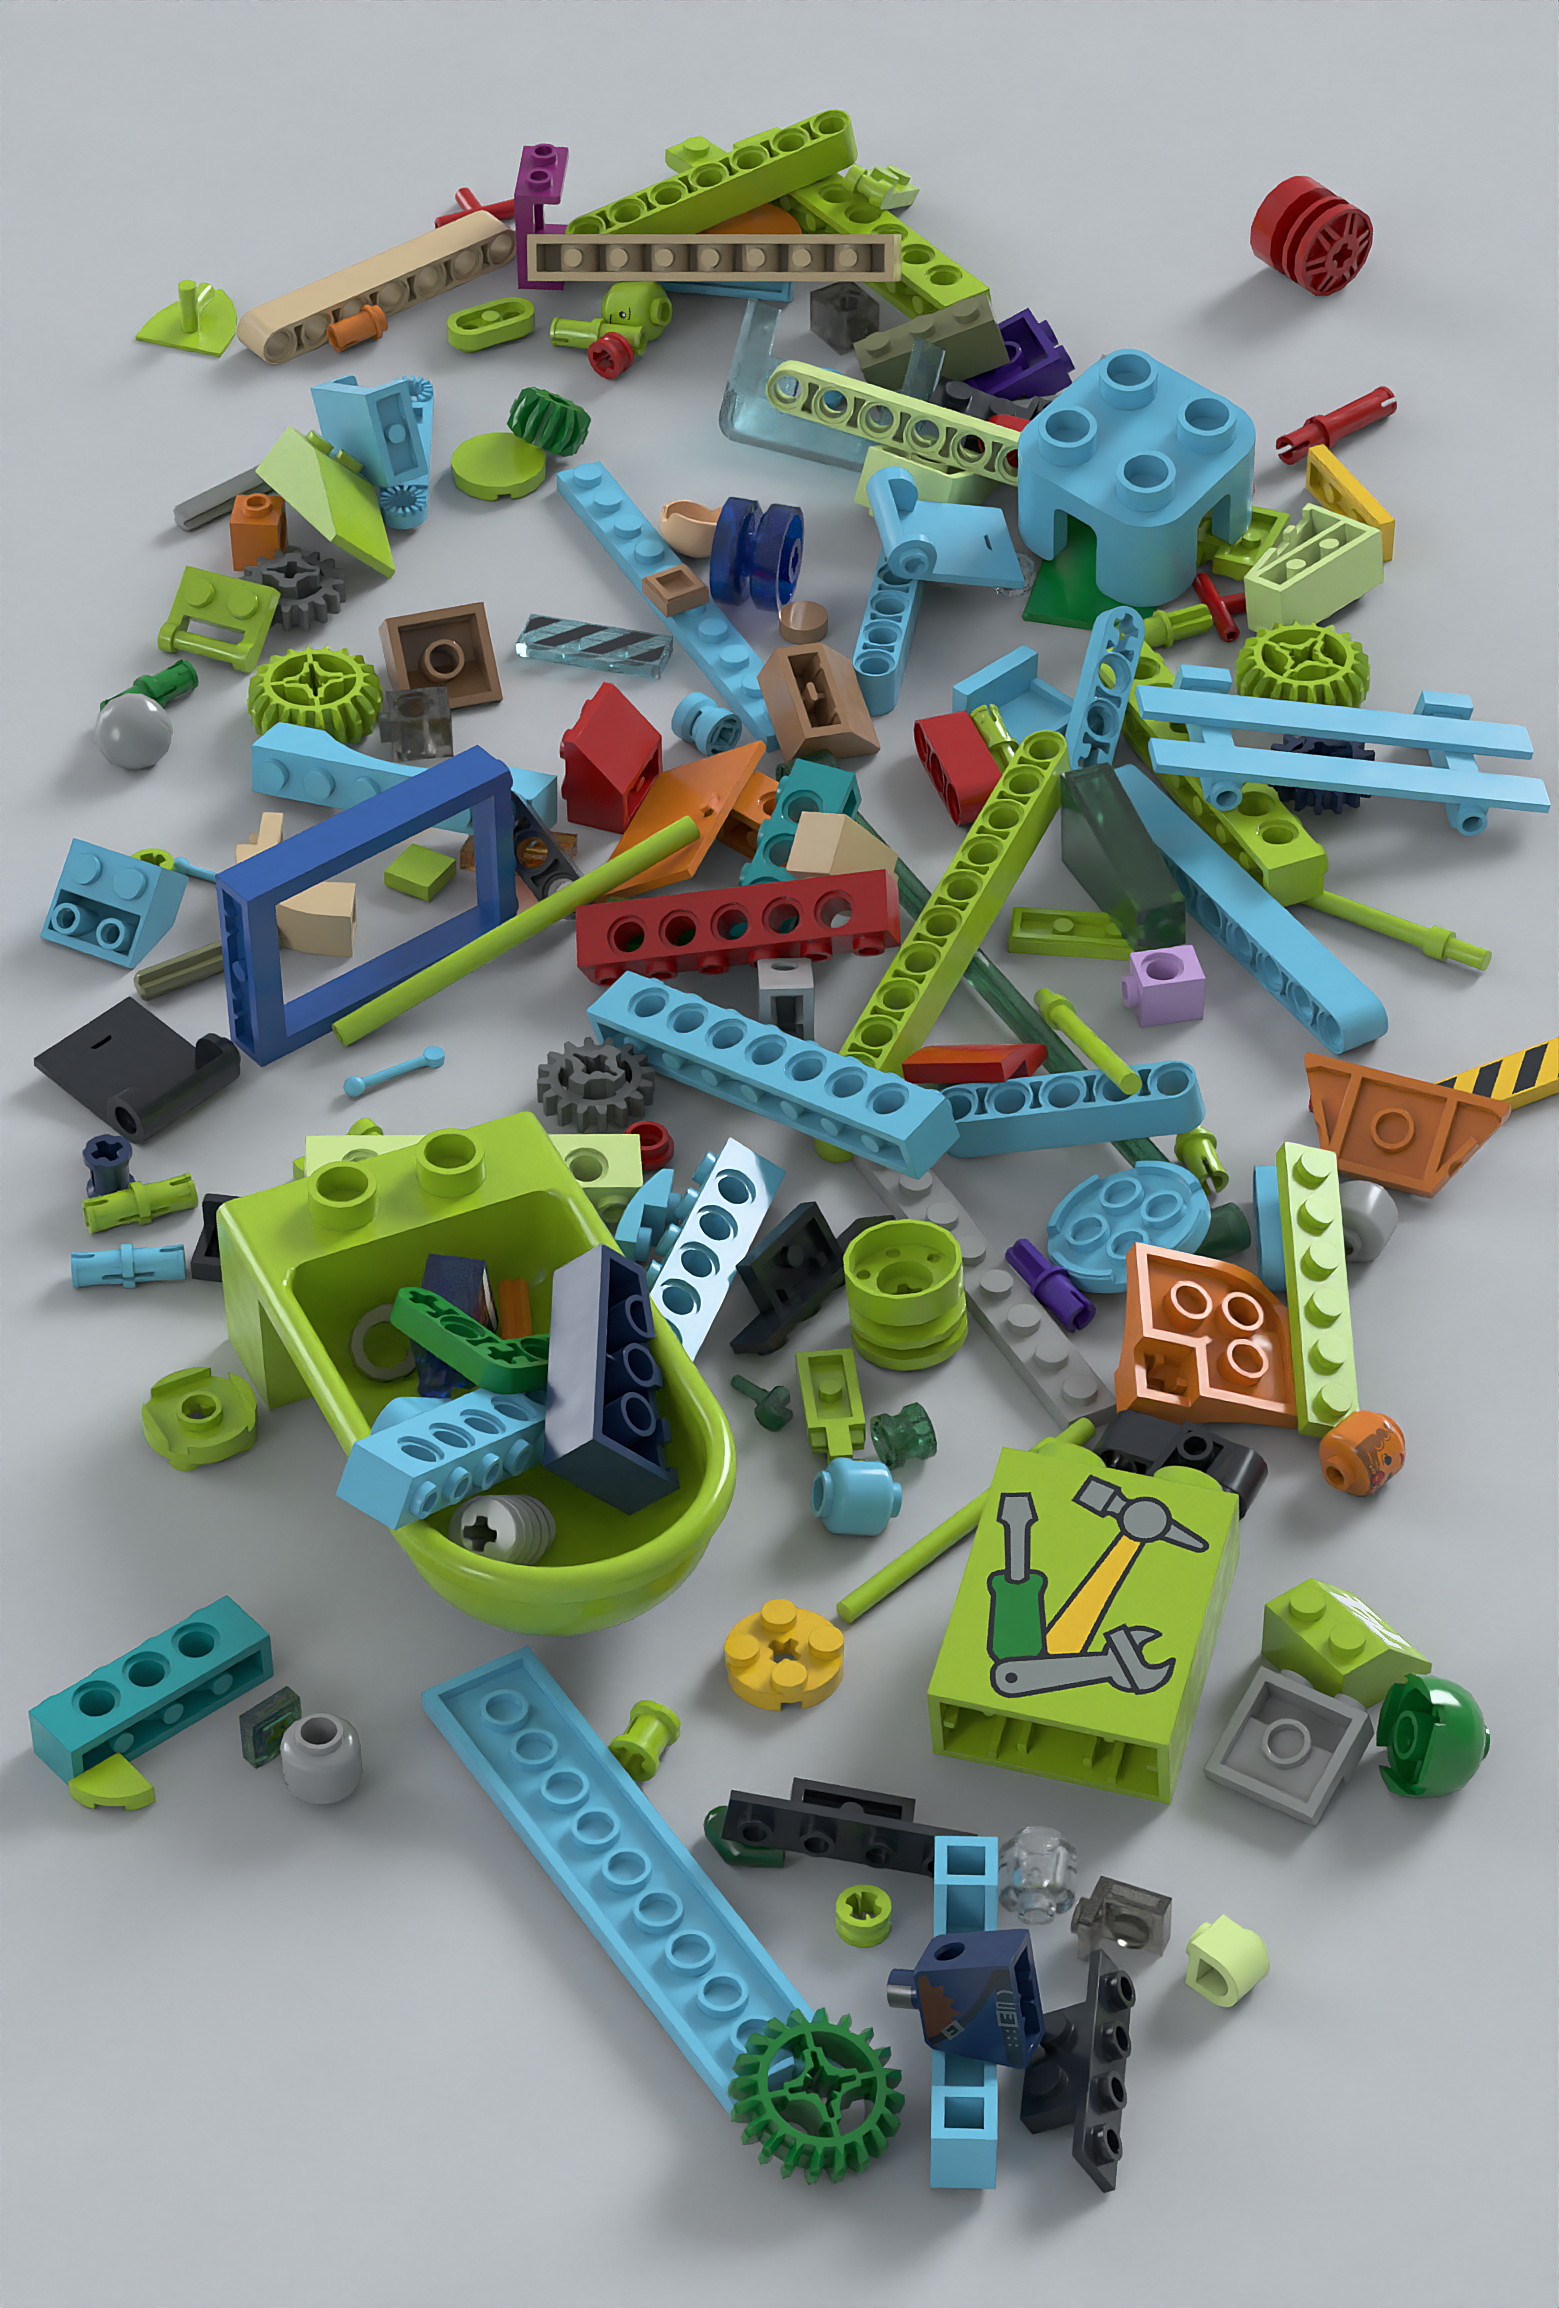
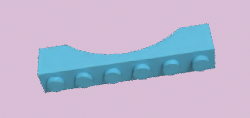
[251,722,557,847]
[930,1836,998,2189]

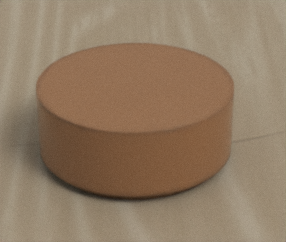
[779,601,828,645]

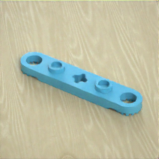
[379,375,434,529]

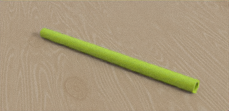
[332,815,700,1047]

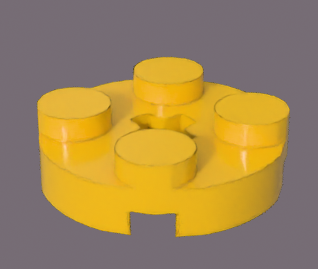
[724,1599,844,1711]

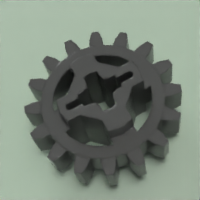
[239,549,346,631]
[537,1037,655,1134]

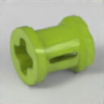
[608,1700,681,1782]

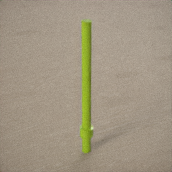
[1300,890,1492,971]
[1034,988,1142,1095]
[836,1417,1096,1623]

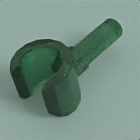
[731,1374,794,1432]

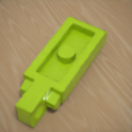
[795,1348,866,1465]

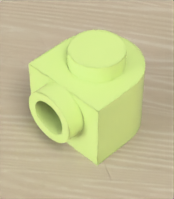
[1185,1914,1270,2007]

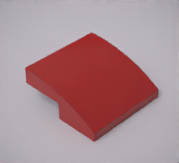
[901,1043,1048,1084]

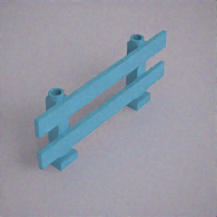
[1135,664,1551,836]

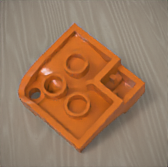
[1114,1242,1298,1429]

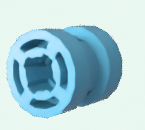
[671,692,742,757]

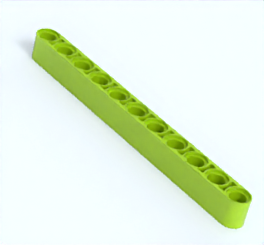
[813,730,1072,1163]

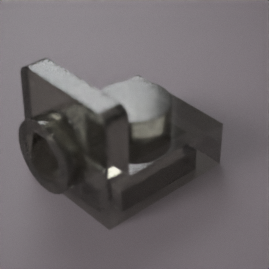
[1070,1876,1172,1963]

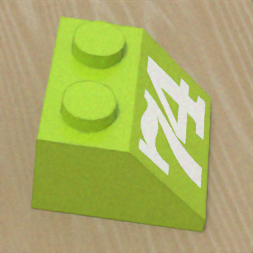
[1261,1578,1432,1709]

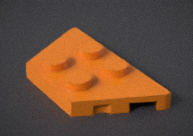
[1304,1052,1512,1199]

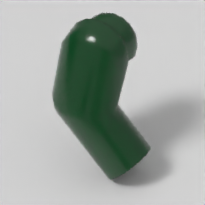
[703,1805,785,1868]

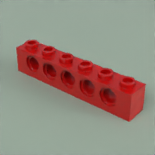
[575,869,901,987]

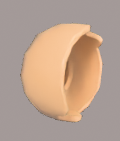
[658,500,736,558]

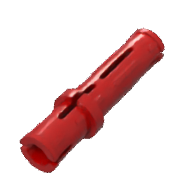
[1275,386,1397,465]

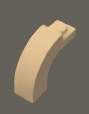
[235,812,357,957]

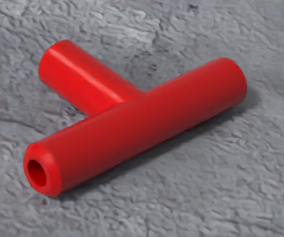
[434,187,515,229]
[1191,573,1247,643]

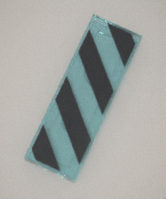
[516,614,673,680]

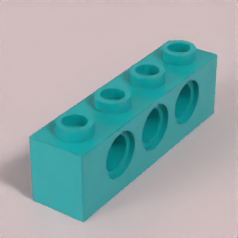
[728,758,862,940]
[28,1595,274,1786]

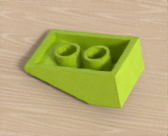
[255,425,396,579]

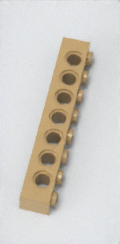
[527,234,901,282]

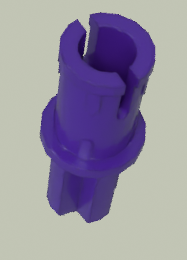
[1005,1238,1096,1333]

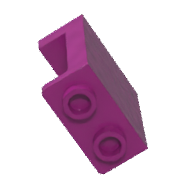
[514,143,569,290]

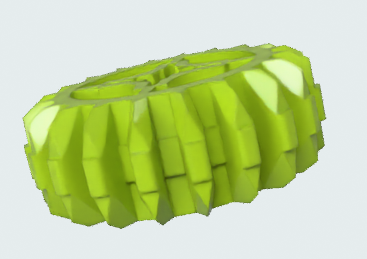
[1235,620,1370,708]
[247,645,383,745]

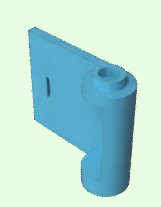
[866,466,1025,589]

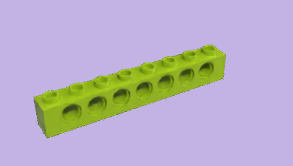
[733,127,991,320]
[1086,641,1329,907]

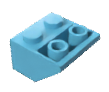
[40,838,189,969]

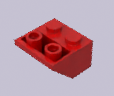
[559,682,663,835]

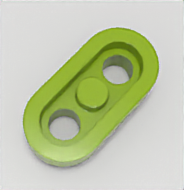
[447,296,535,353]

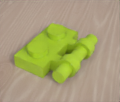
[1196,505,1290,581]

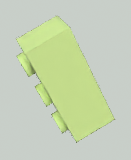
[1244,503,1384,632]

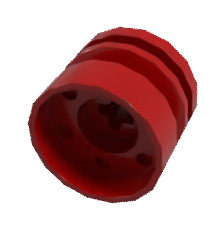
[1250,176,1373,296]

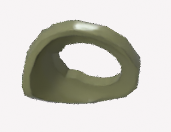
[347,1303,426,1383]

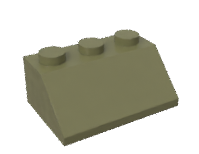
[853,293,1011,412]

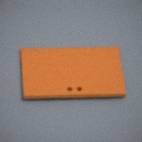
[593,740,767,904]

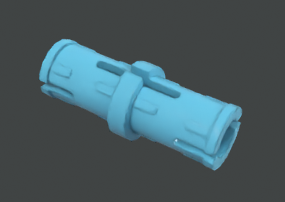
[71,1243,186,1289]

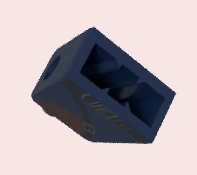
[887,1929,1046,2069]

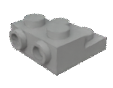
[1203,1666,1375,1827]

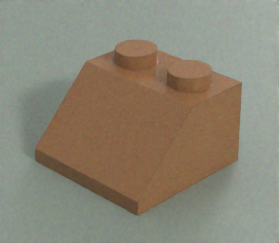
[378,602,503,718]

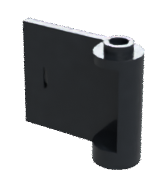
[34,996,241,1144]

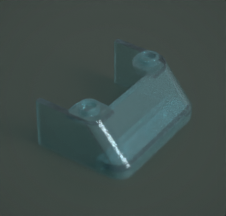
[719,298,946,474]

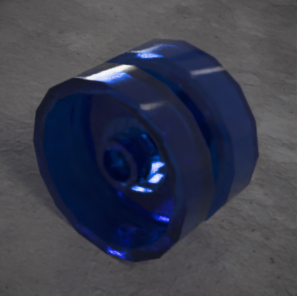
[709,496,805,613]

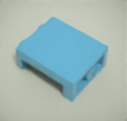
[310,375,429,488]
[952,645,1104,748]

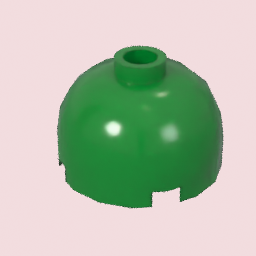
[1376,1673,1490,1799]

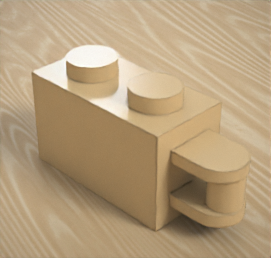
[786,811,899,917]

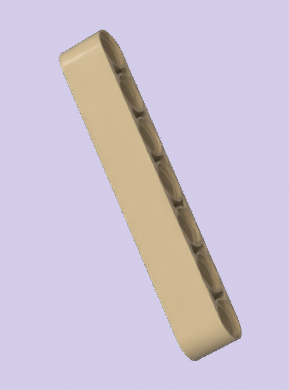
[237,210,516,365]

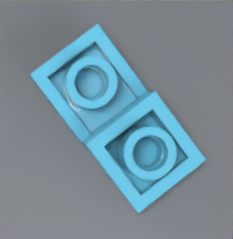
[614,1168,682,1264]

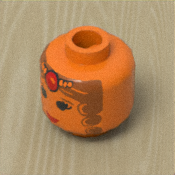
[1319,1410,1406,1497]

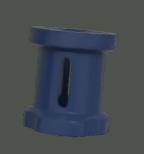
[82,1134,136,1198]

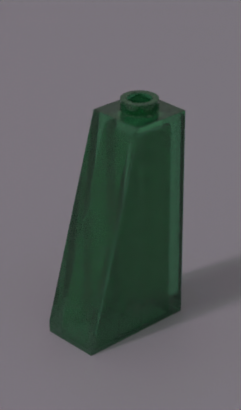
[1060,762,1186,952]

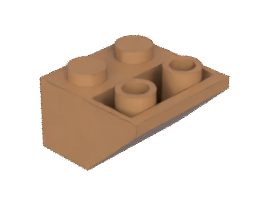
[757,642,881,766]

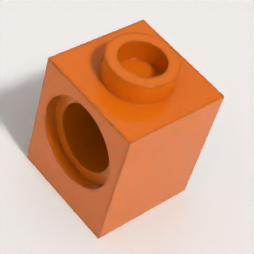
[229,493,289,571]

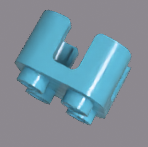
[1018,349,1256,607]

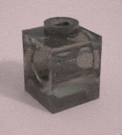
[810,282,879,356]
[378,686,454,762]

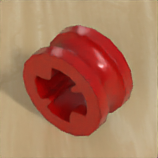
[588,332,634,379]

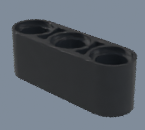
[511,790,594,921]
[1092,1410,1268,1521]

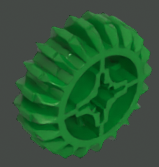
[728,2007,905,2186]

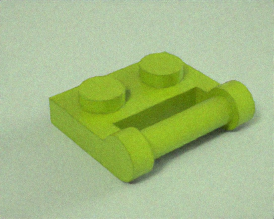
[157,565,281,673]

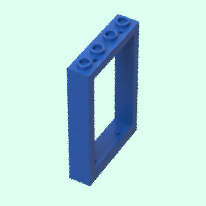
[215,745,519,1067]

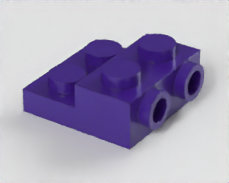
[963,308,1075,401]

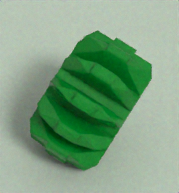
[507,387,591,457]

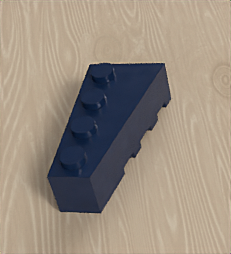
[543,1243,680,1516]

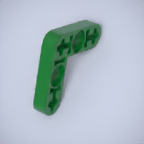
[390,1287,550,1394]

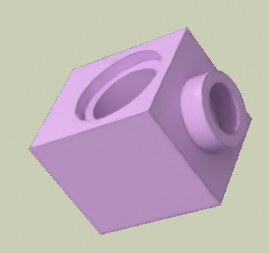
[1121,945,1205,1028]

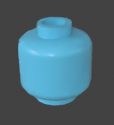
[811,1458,902,1537]

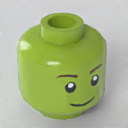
[601,281,672,341]

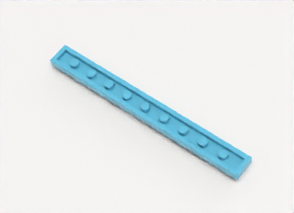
[556,461,780,753]

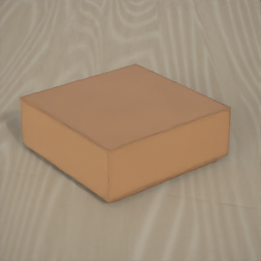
[642,563,709,618]

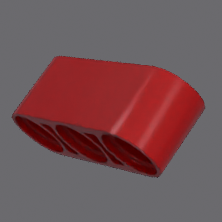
[913,711,1002,825]

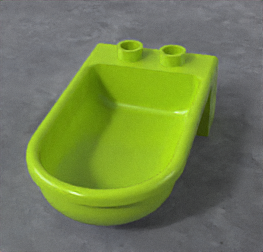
[216,1111,737,1637]

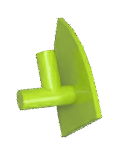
[135,280,237,357]

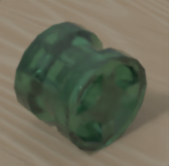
[870,1402,937,1471]

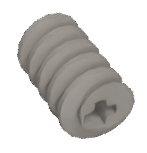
[448,1494,556,1566]

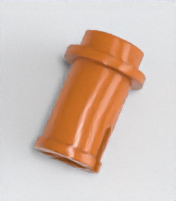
[326,304,388,353]

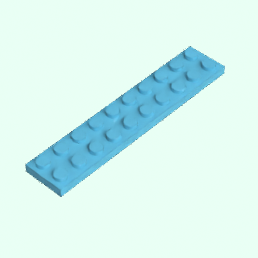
[421,1645,843,2117]

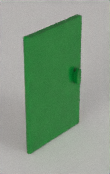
[1022,513,1158,635]

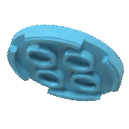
[1046,1160,1211,1293]

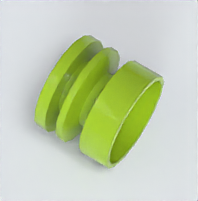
[843,1219,969,1371]

